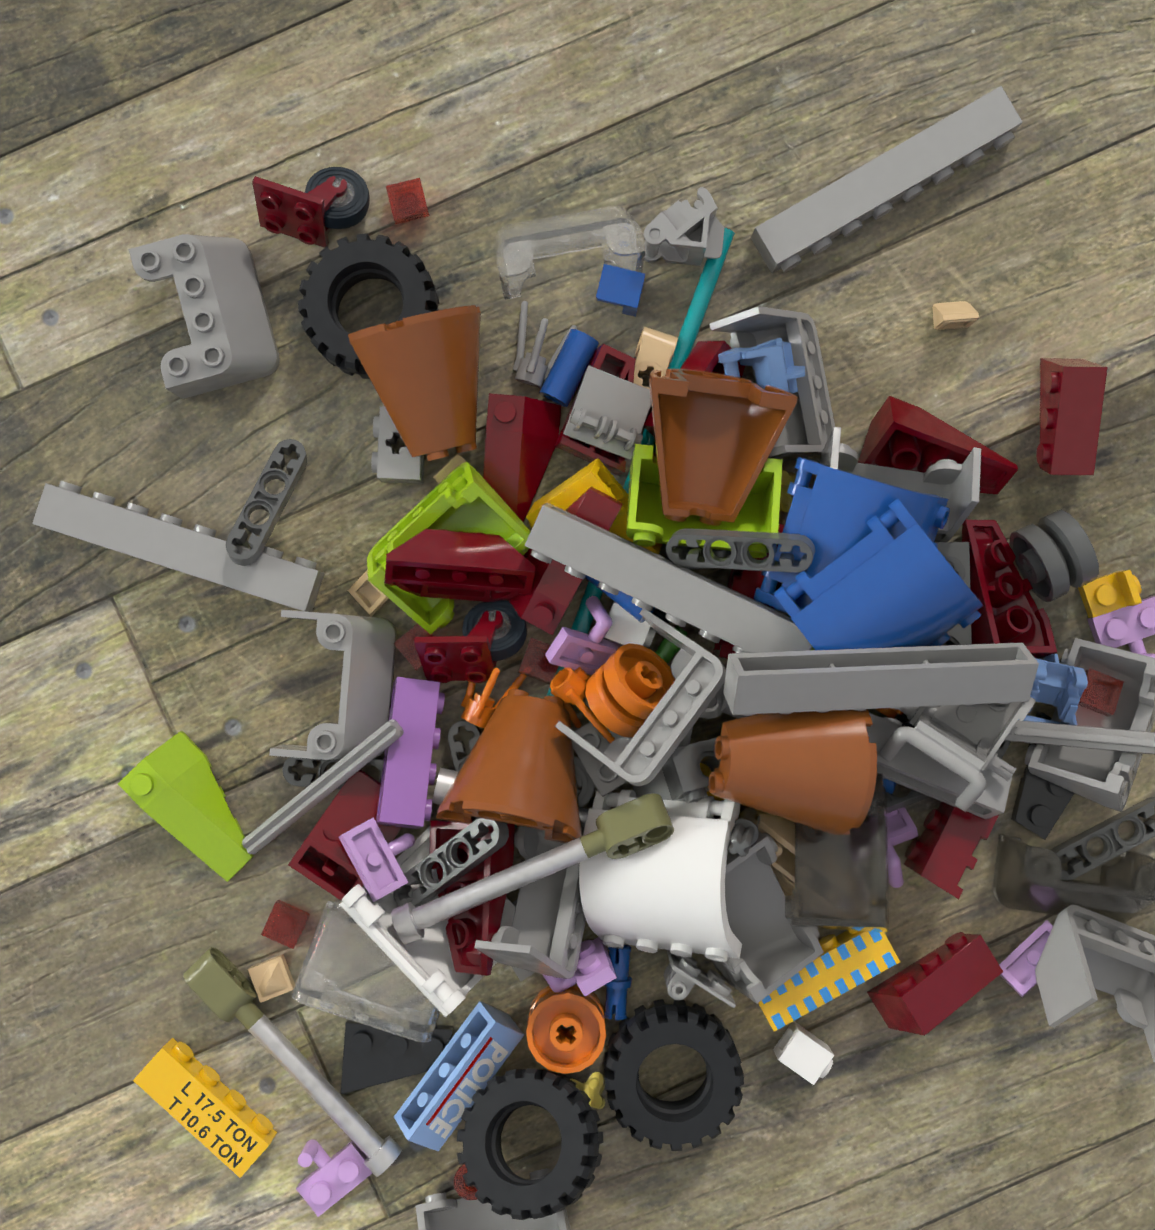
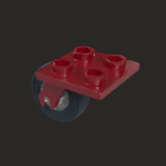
[252,167,370,248]
[414,600,527,683]

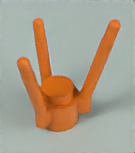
[550,667,616,744]
[461,668,531,728]

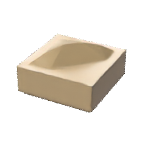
[247,954,296,1003]

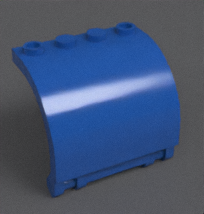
[753,457,950,613]
[774,498,983,650]

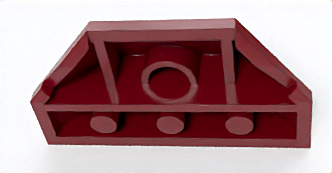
[384,529,535,602]

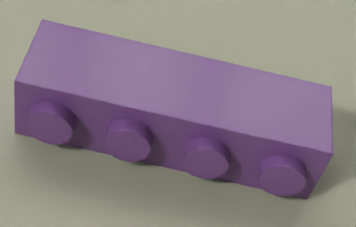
[376,677,445,829]

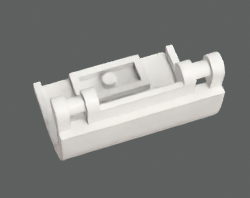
[579,789,742,962]
[340,826,516,1017]

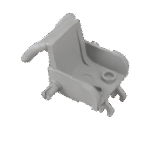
[879,697,1036,812]

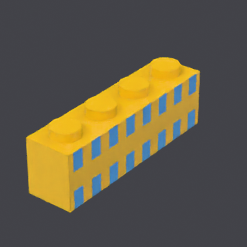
[758,917,900,1032]

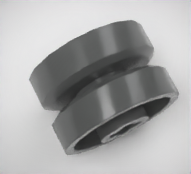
[1009,509,1099,602]

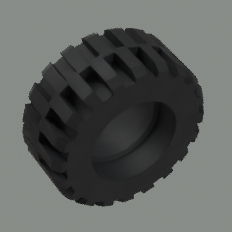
[298,233,440,379]
[604,999,744,1151]
[457,1068,603,1220]

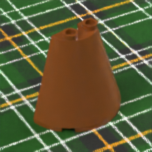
[348,305,481,461]
[649,369,798,526]
[436,689,582,843]
[709,709,877,835]

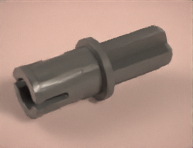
[728,807,760,857]

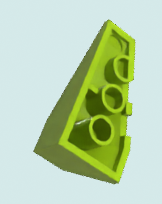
[118,731,254,882]

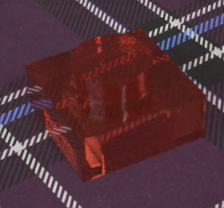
[386,178,430,224]
[394,623,435,671]
[518,638,558,684]
[1078,668,1124,717]
[261,900,310,949]

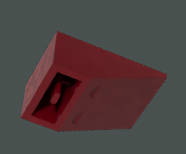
[288,769,402,902]

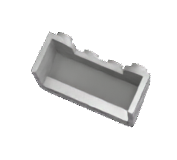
[128,234,280,399]

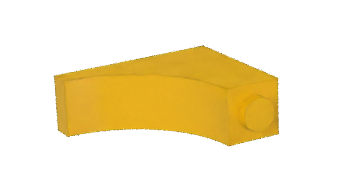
[526,458,662,555]

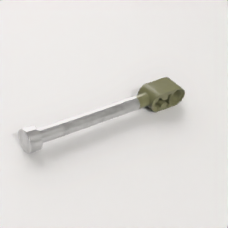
[391,793,674,945]
[183,947,402,1177]

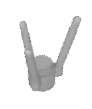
[513,301,577,388]

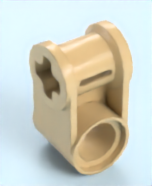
[633,327,678,390]

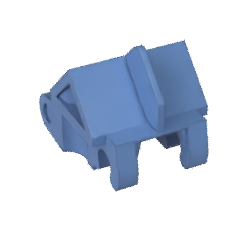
[718,338,805,394]
[1018,654,1088,725]

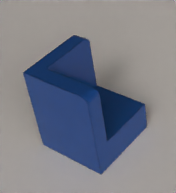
[596,264,645,317]

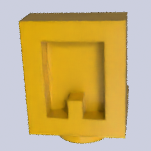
[1078,570,1142,618]

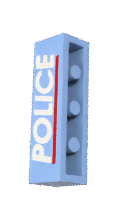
[394,1001,524,1151]

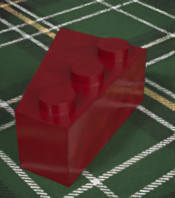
[1036,358,1108,476]
[904,802,999,899]

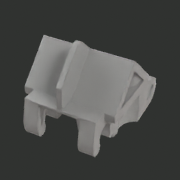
[641,187,724,266]

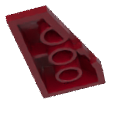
[483,393,561,523]
[858,396,1018,494]
[508,487,623,635]
[962,519,1057,659]
[429,820,515,976]

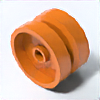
[585,643,676,738]
[526,984,606,1074]

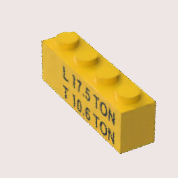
[133,1038,277,1178]

